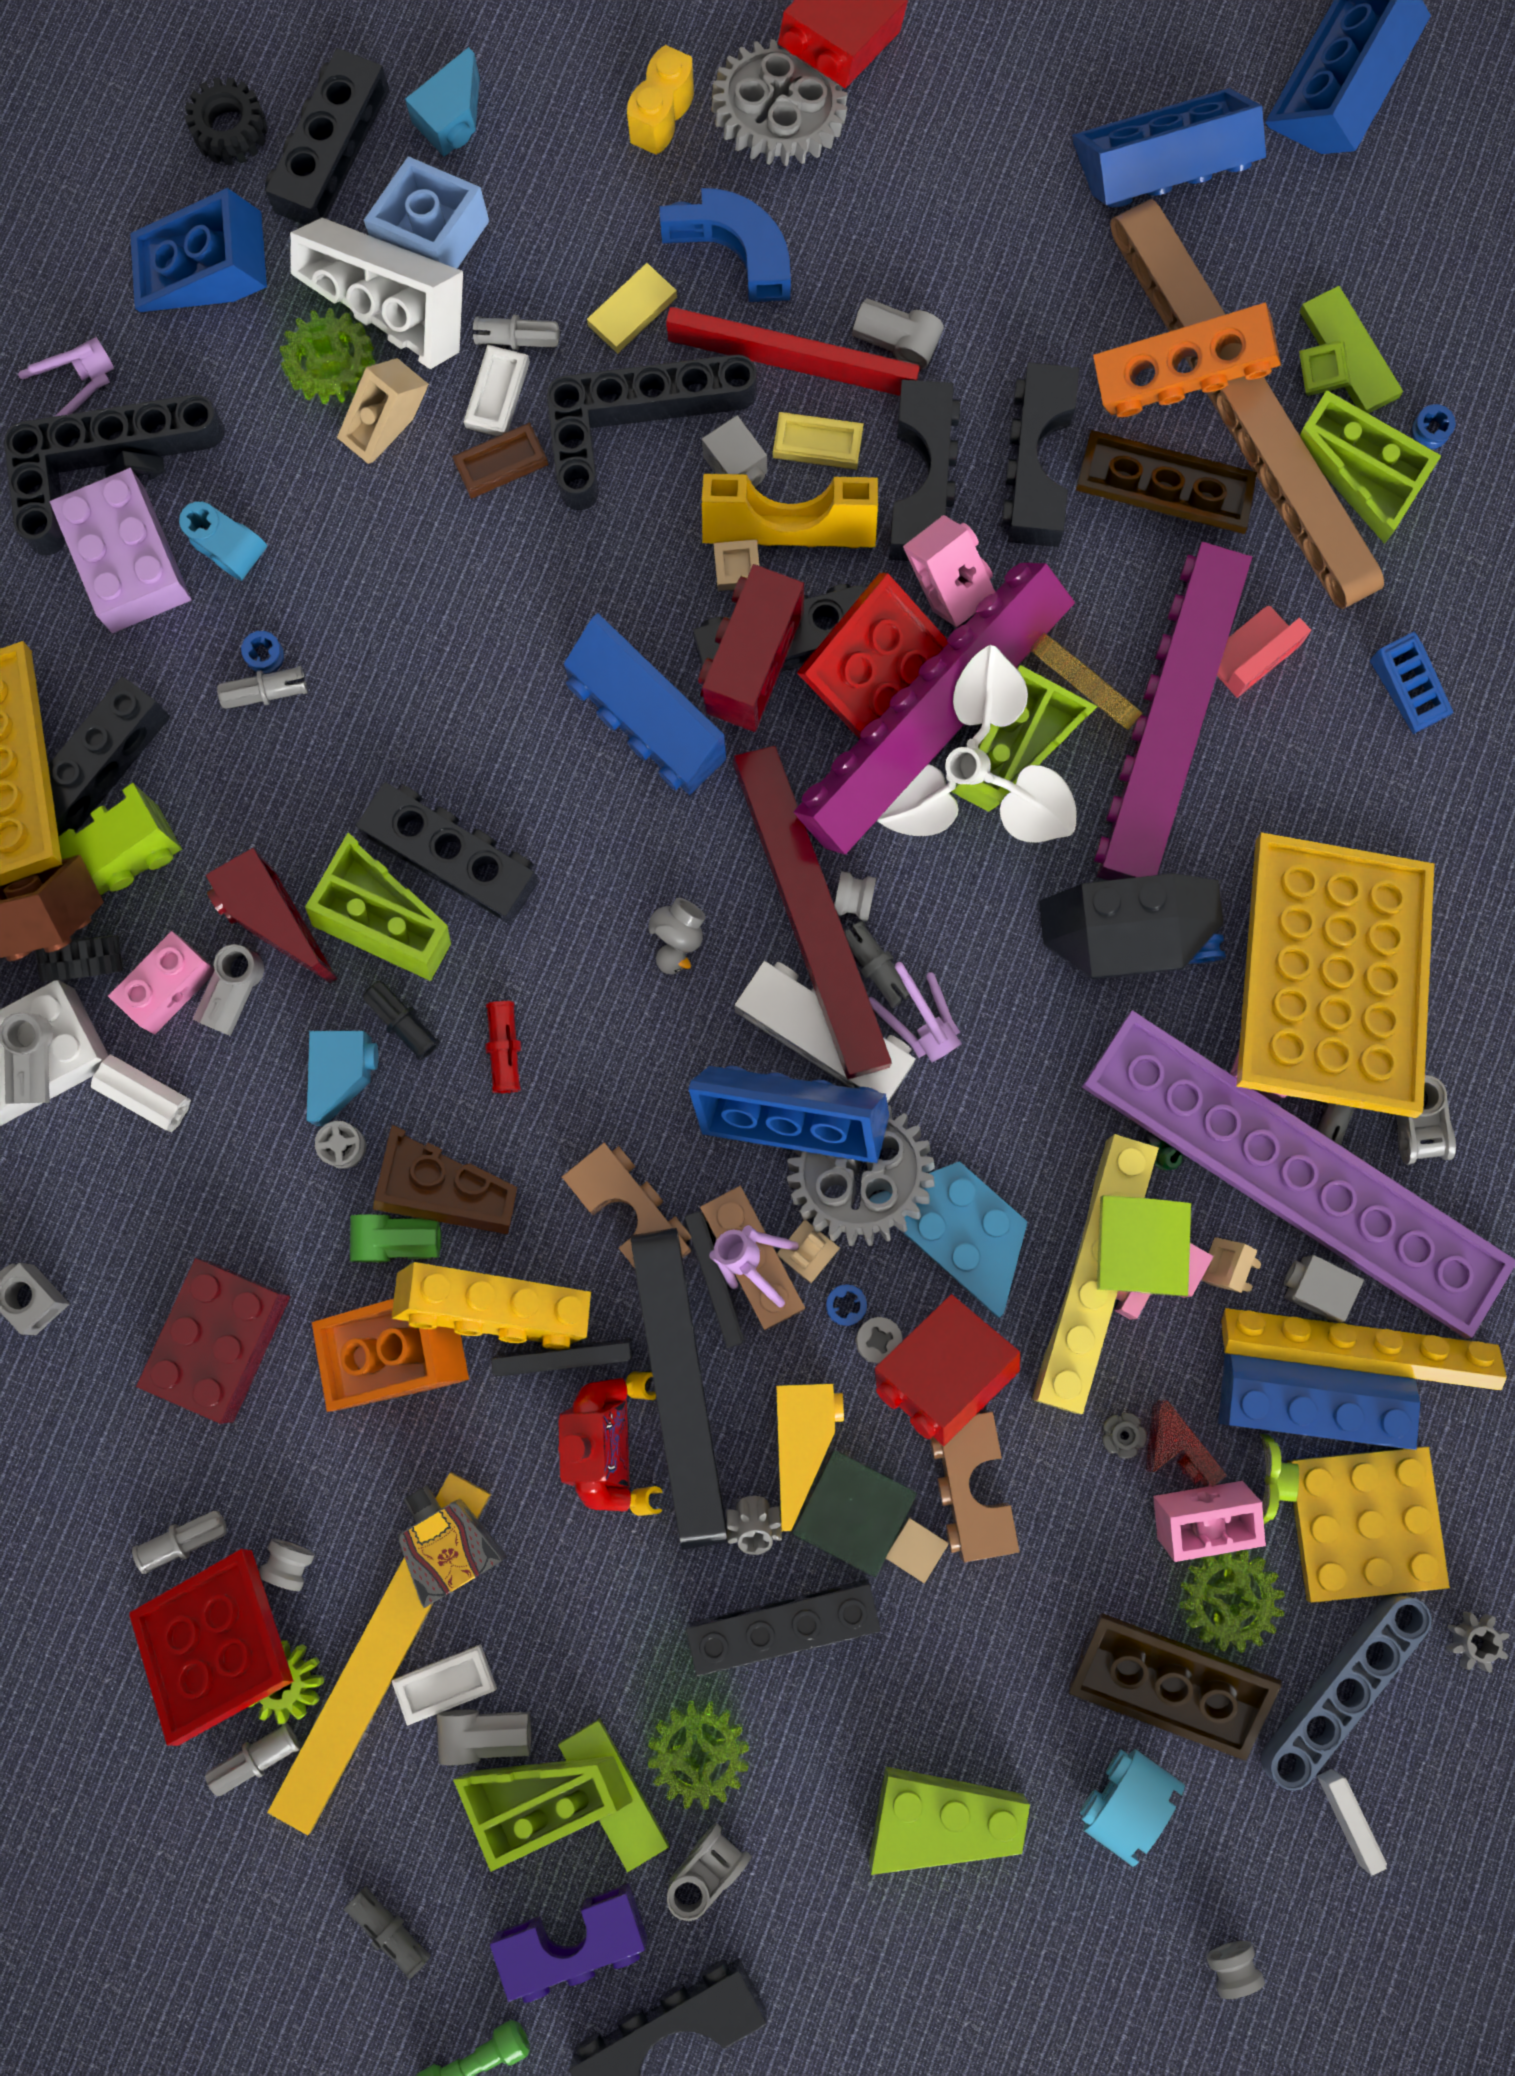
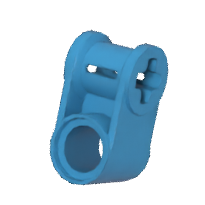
[179,502,267,581]

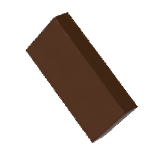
[452,422,549,499]

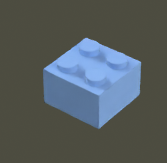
[364,156,489,269]

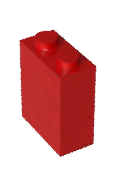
[778,0,908,89]
[875,1294,1020,1446]

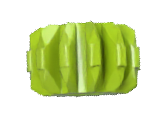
[249,1640,324,1724]

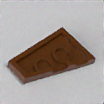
[373,1124,517,1234]

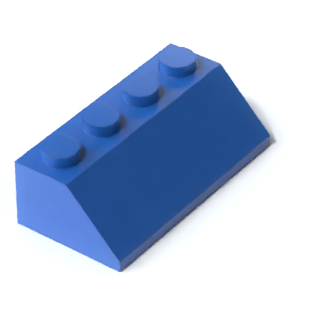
[1265,0,1431,154]
[1072,88,1266,207]
[564,613,726,796]
[688,1066,889,1163]
[1218,1353,1420,1450]

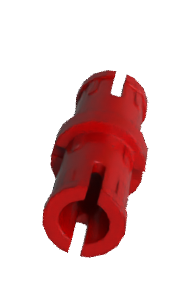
[485,1001,521,1094]

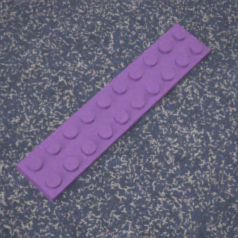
[1082,1010,1515,1339]

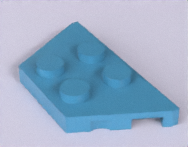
[869,1161,1027,1318]

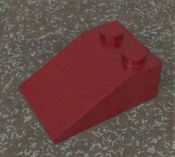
[206,848,337,983]

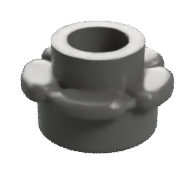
[1102,1413,1147,1459]

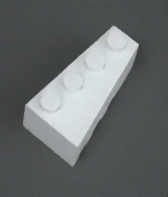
[290,218,463,369]

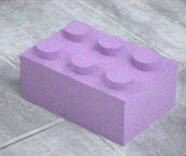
[49,468,192,633]

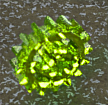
[279,308,375,404]
[1180,1550,1285,1653]
[647,1700,749,1810]

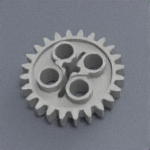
[711,39,848,166]
[787,1105,935,1246]

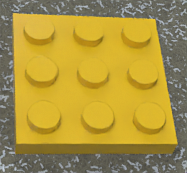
[1287,1446,1450,1603]

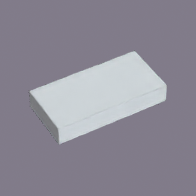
[463,345,530,436]
[392,1644,497,1726]
[1317,1769,1387,1876]

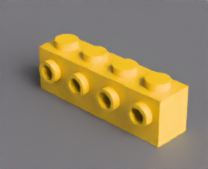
[391,1262,591,1350]

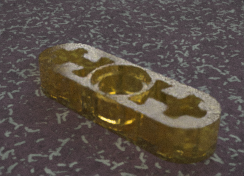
[1030,632,1143,730]

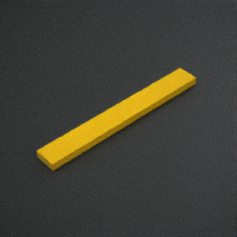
[267,1472,491,1835]

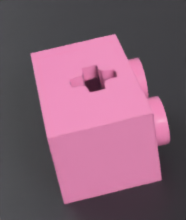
[903,515,995,627]
[108,931,215,1035]
[1153,1481,1266,1562]

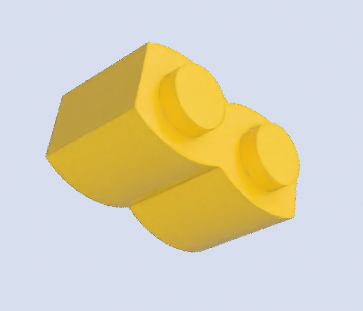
[627,45,694,155]

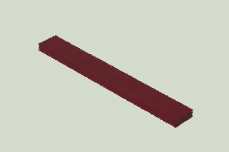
[732,746,892,1080]

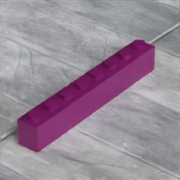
[1093,542,1252,881]
[793,563,1075,855]

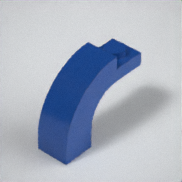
[659,188,791,302]

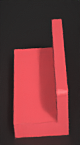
[1217,606,1311,698]

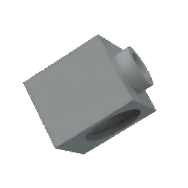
[702,415,767,487]
[1284,1255,1364,1322]
[0,1263,70,1335]

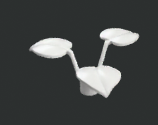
[878,645,1077,842]

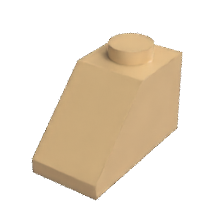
[337,358,429,464]

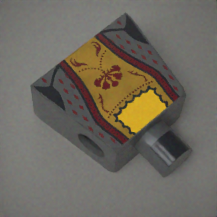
[398,1485,507,1608]

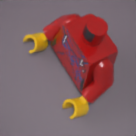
[558,1371,663,1516]

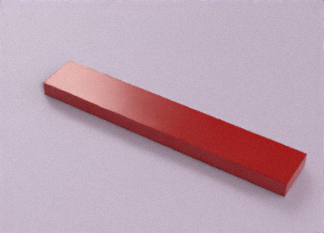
[666,307,920,396]

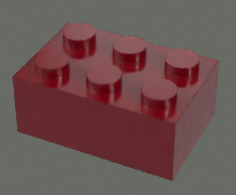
[698,564,804,732]
[136,1258,291,1424]

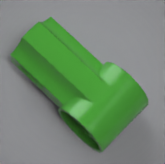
[350,1214,441,1262]

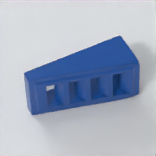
[1369,631,1453,735]

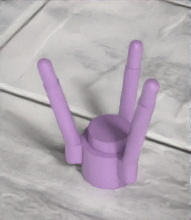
[18,337,114,417]
[869,962,962,1063]
[709,1225,799,1307]

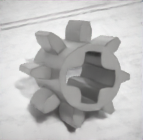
[726,1496,782,1555]
[1446,1611,1509,1673]

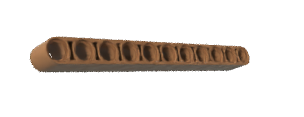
[1110,199,1384,609]

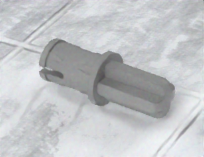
[473,315,560,350]
[217,666,308,709]
[132,1511,227,1574]
[205,1723,300,1796]

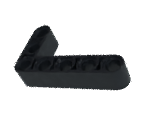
[547,355,757,510]
[4,395,225,556]

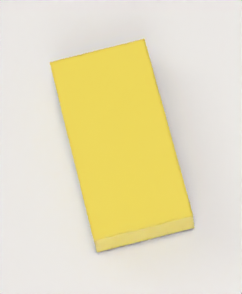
[587,263,677,354]
[773,412,864,470]

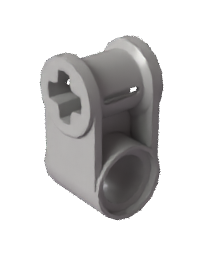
[1396,1075,1456,1165]
[666,1823,752,1921]

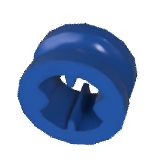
[1411,404,1456,449]
[241,631,284,674]
[1189,934,1226,964]
[826,1284,867,1326]

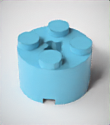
[1080,1749,1185,1867]

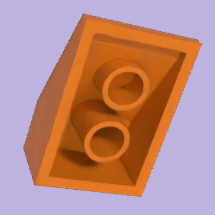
[311,1298,469,1412]

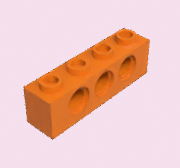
[1093,302,1281,417]

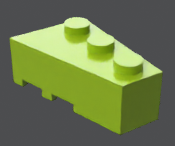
[1299,390,1441,544]
[951,665,1098,812]
[58,782,182,895]
[305,833,451,981]
[453,1756,633,1872]
[869,1766,1030,1875]

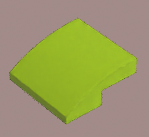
[1097,1195,1191,1296]

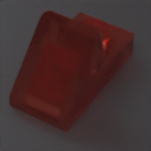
[1146,1400,1227,1487]

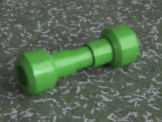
[416,2019,530,2076]

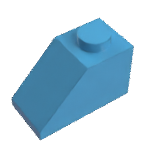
[405,47,480,157]
[307,1031,379,1126]

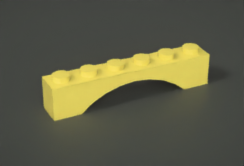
[1032,1134,1159,1414]

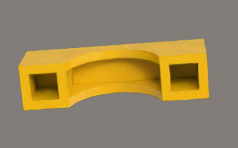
[702,474,878,548]

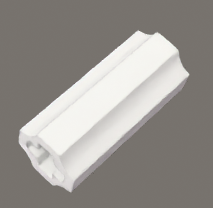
[91,1054,191,1132]

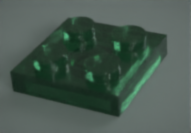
[793,1449,917,1578]

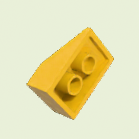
[776,1384,844,1531]

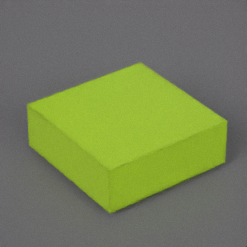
[1299,340,1351,396]

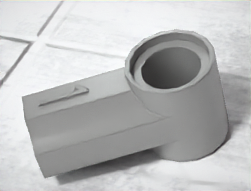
[852,298,944,369]
[192,944,265,1036]
[0,1013,53,1104]
[437,1709,531,1765]

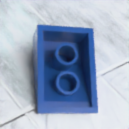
[130,188,267,312]

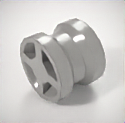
[834,871,876,921]
[315,1121,366,1169]
[855,1317,903,1364]
[259,1539,315,1591]
[1206,1941,1265,1999]

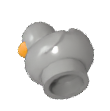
[648,898,706,974]

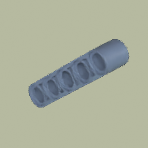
[1261,1594,1432,1791]

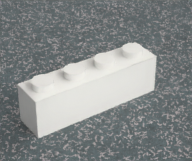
[735,961,915,1103]

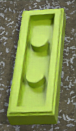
[1299,286,1403,414]
[558,1718,669,1873]

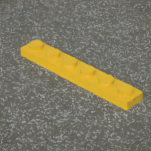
[1221,1308,1507,1390]

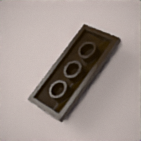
[1076,430,1257,534]
[1068,1613,1282,1761]

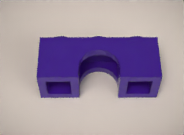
[490,1883,648,2003]

